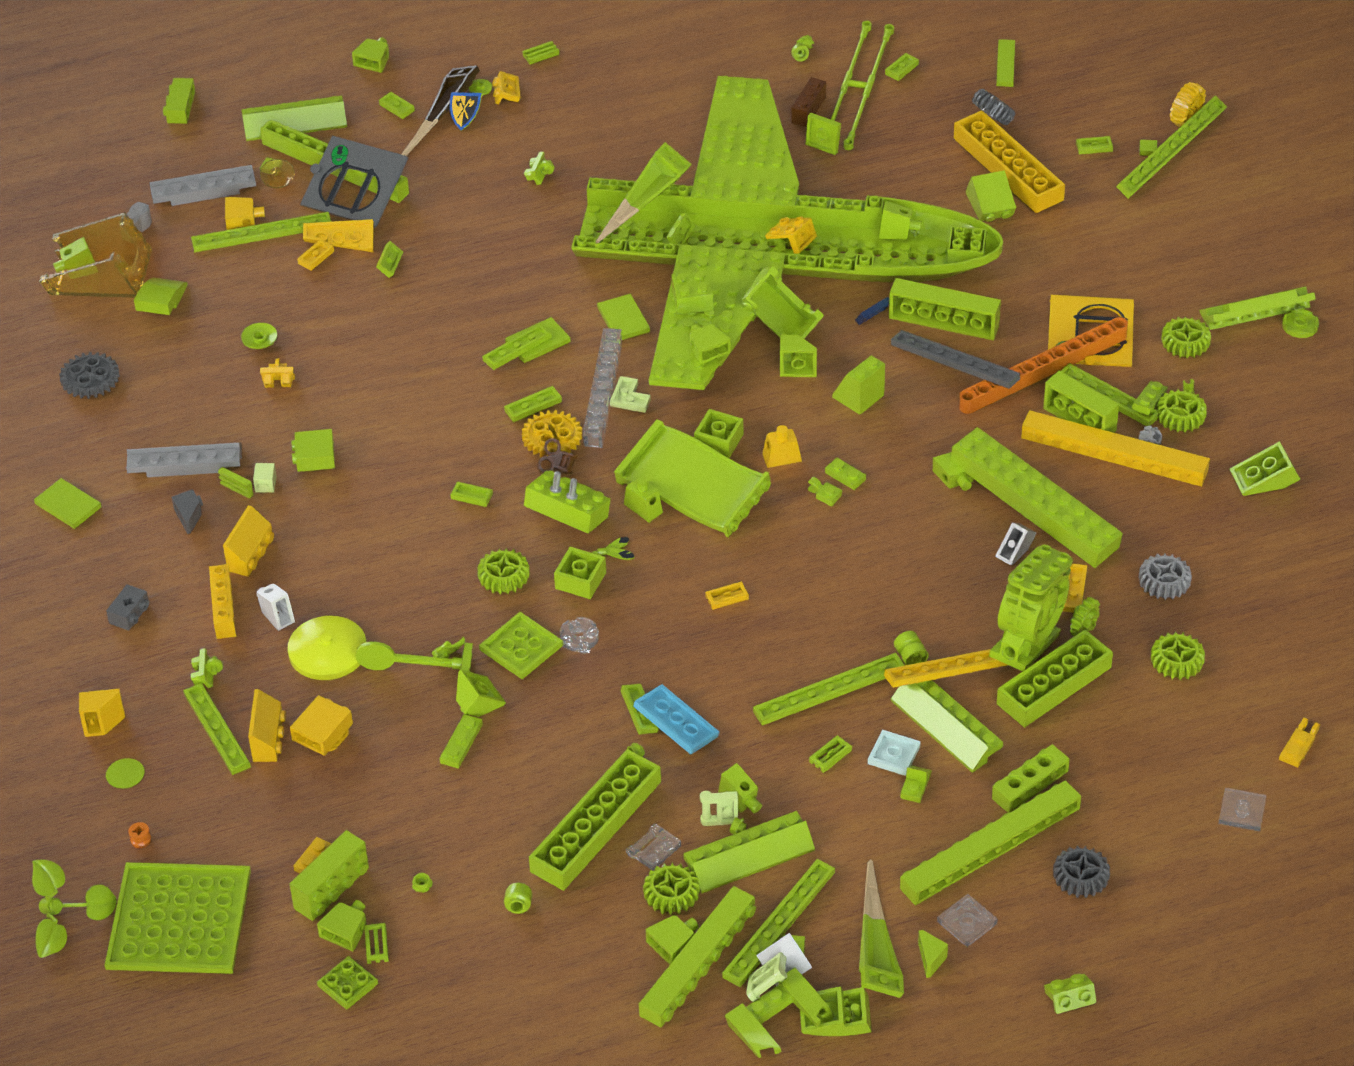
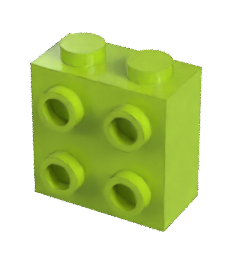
[291,429,335,472]

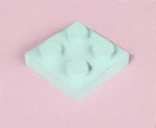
[868,730,921,776]

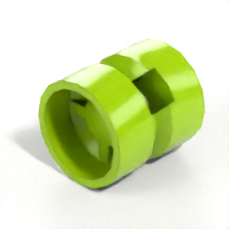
[894,631,929,665]

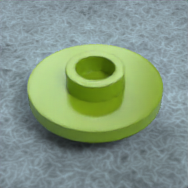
[469,79,492,96]

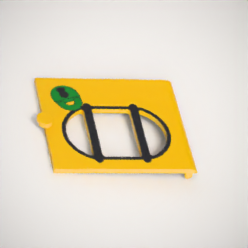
[1048,295,1134,367]

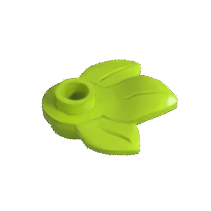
[432,637,465,658]

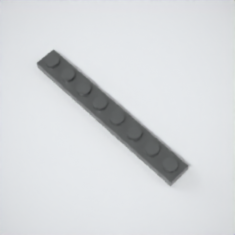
[891,330,1020,389]

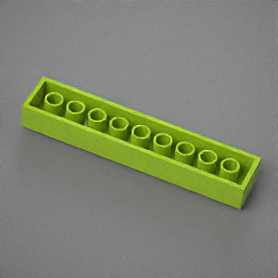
[950,427,1123,568]

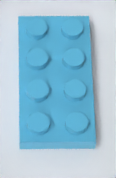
[633,684,719,754]

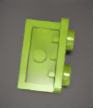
[1044,974,1096,1014]

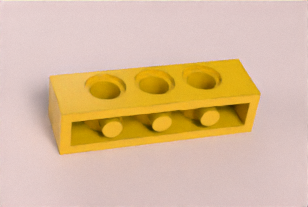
[209,564,236,639]

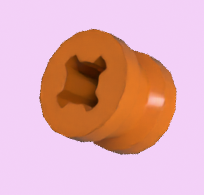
[128,822,151,848]

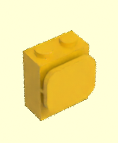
[290,695,353,756]

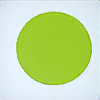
[106,758,145,789]

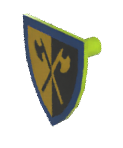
[450,92,482,131]

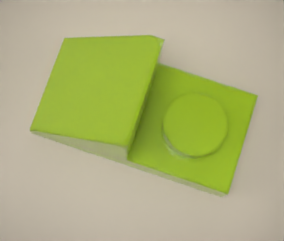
[900,765,932,803]

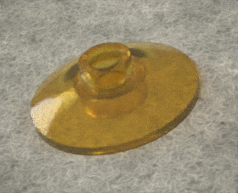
[260,159,295,188]

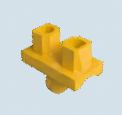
[260,358,295,388]

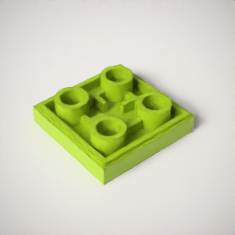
[317,956,378,1010]

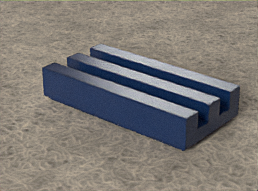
[855,297,890,325]

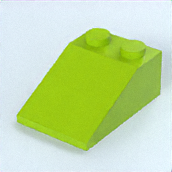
[1230,441,1301,496]

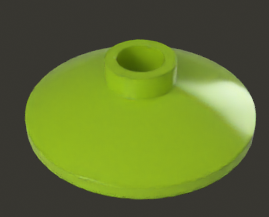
[241,323,277,349]

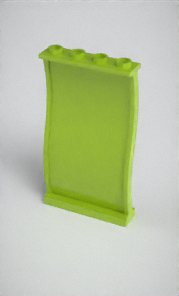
[614,419,771,537]

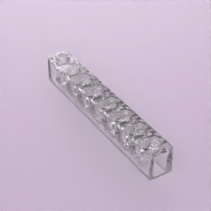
[583,328,622,448]

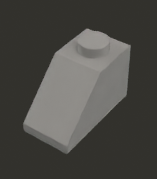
[995,522,1036,565]

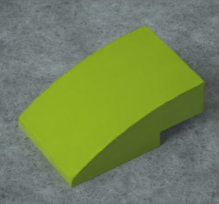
[134,277,188,315]
[800,986,872,1036]

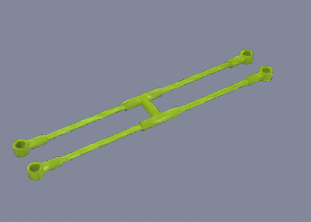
[831,21,894,150]

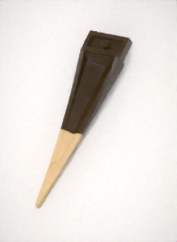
[401,65,480,156]

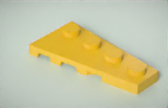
[303,219,374,253]

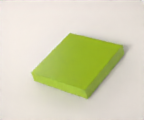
[805,113,841,155]

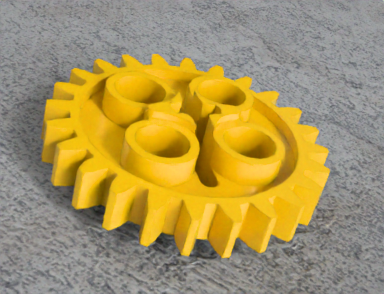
[522,410,582,457]

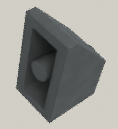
[171,489,203,534]

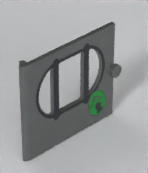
[300,136,408,228]

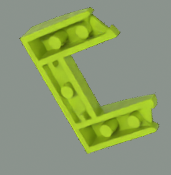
[725,967,829,1058]

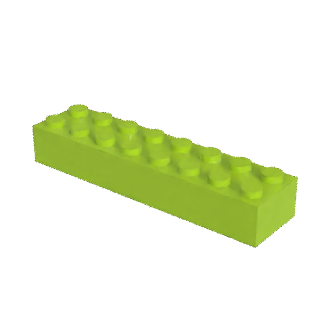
[529,749,661,891]

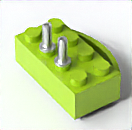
[524,471,611,534]

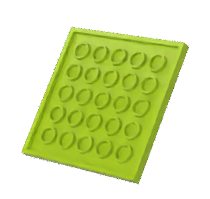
[105,862,251,974]

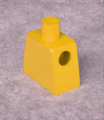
[225,197,265,230]
[763,425,802,468]

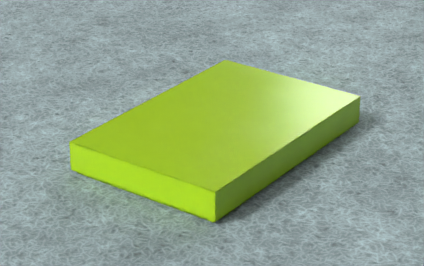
[597,294,650,342]
[505,317,571,363]
[34,478,102,529]

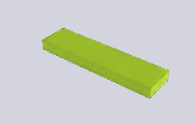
[996,39,1015,87]
[482,324,552,370]

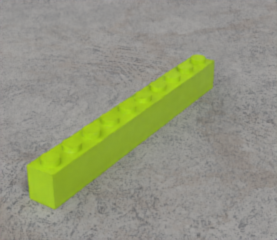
[260,119,409,203]
[900,780,1081,906]

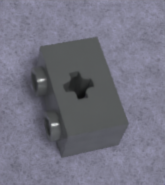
[106,584,149,631]

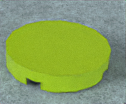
[1282,309,1319,338]

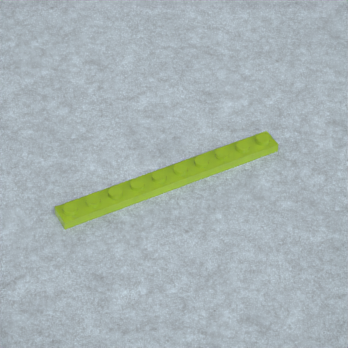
[1116,95,1227,199]

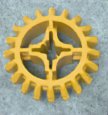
[1170,82,1206,127]

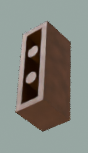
[791,77,826,127]

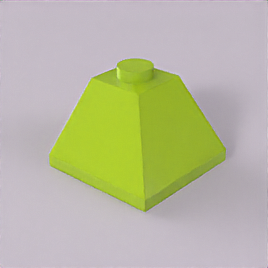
[456,670,506,717]

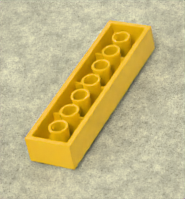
[954,110,1065,213]

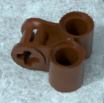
[537,438,578,474]

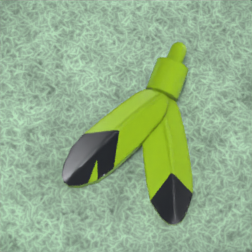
[592,537,634,560]

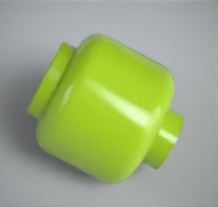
[504,882,532,914]

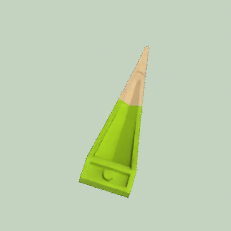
[596,142,692,243]
[859,860,904,998]

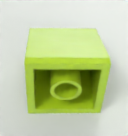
[966,170,1016,222]
[832,355,885,415]

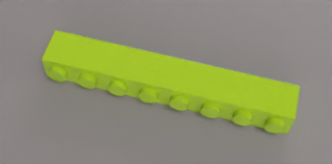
[639,886,756,1028]

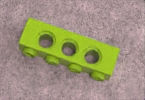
[992,744,1070,812]

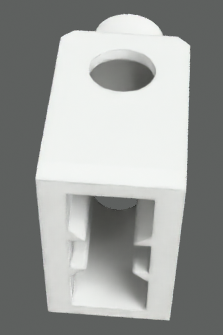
[257,584,295,631]

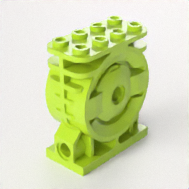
[989,545,1073,671]

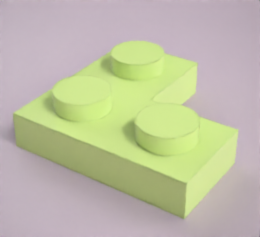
[610,376,651,413]

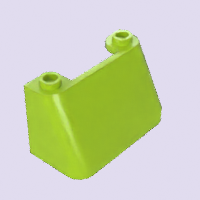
[742,266,824,339]

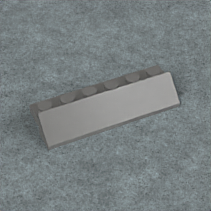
[149,165,256,206]
[126,442,242,477]

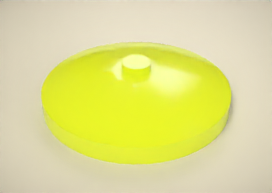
[288,616,366,680]

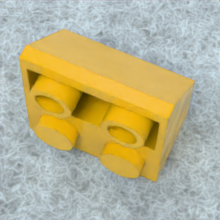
[79,689,125,737]

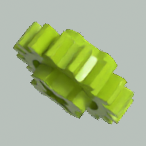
[1070,597,1100,636]

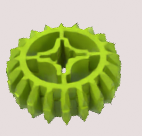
[1161,316,1211,359]
[1156,389,1207,433]
[477,548,530,595]
[1151,631,1205,680]
[643,862,700,916]

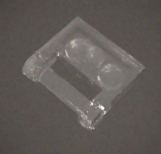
[625,824,681,871]

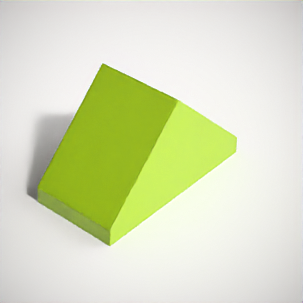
[918,930,948,978]

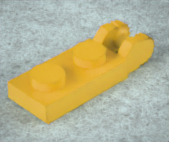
[1279,718,1320,768]

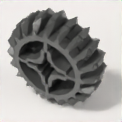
[972,89,1016,125]
[1053,845,1110,898]

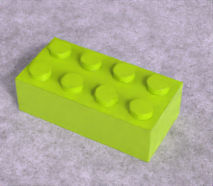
[1043,371,1119,433]
[289,830,369,921]

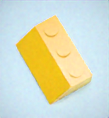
[223,505,274,577]
[248,689,286,762]

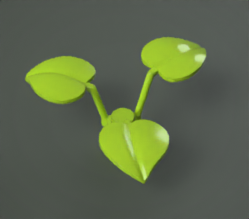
[32,860,117,958]

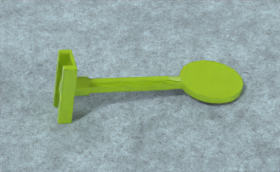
[355,641,473,672]

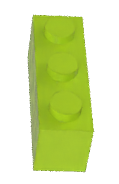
[163,78,195,124]

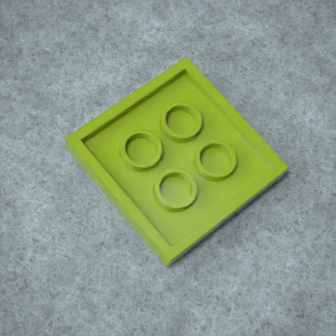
[479,612,563,679]

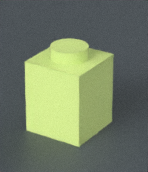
[253,463,276,493]

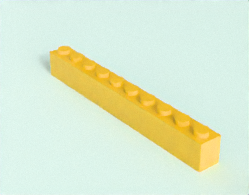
[1021,410,1210,487]

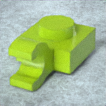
[808,477,842,507]

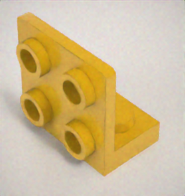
[765,216,817,254]

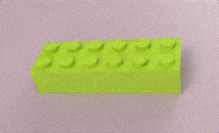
[889,278,1001,341]
[997,630,1113,728]

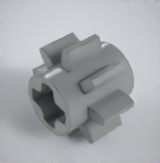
[1139,426,1162,444]

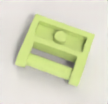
[700,791,738,826]
[747,952,787,1002]

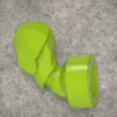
[791,35,814,62]

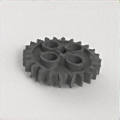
[59,352,120,399]

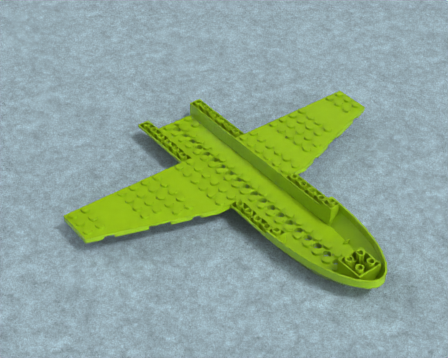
[572,76,1003,390]

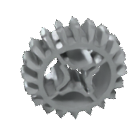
[1138,553,1192,600]

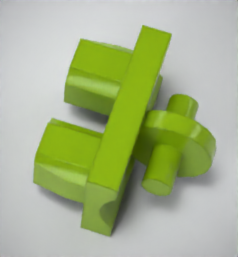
[524,151,555,185]
[191,648,223,688]

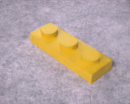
[1063,564,1087,613]

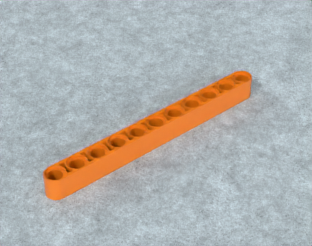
[959,317,1128,414]

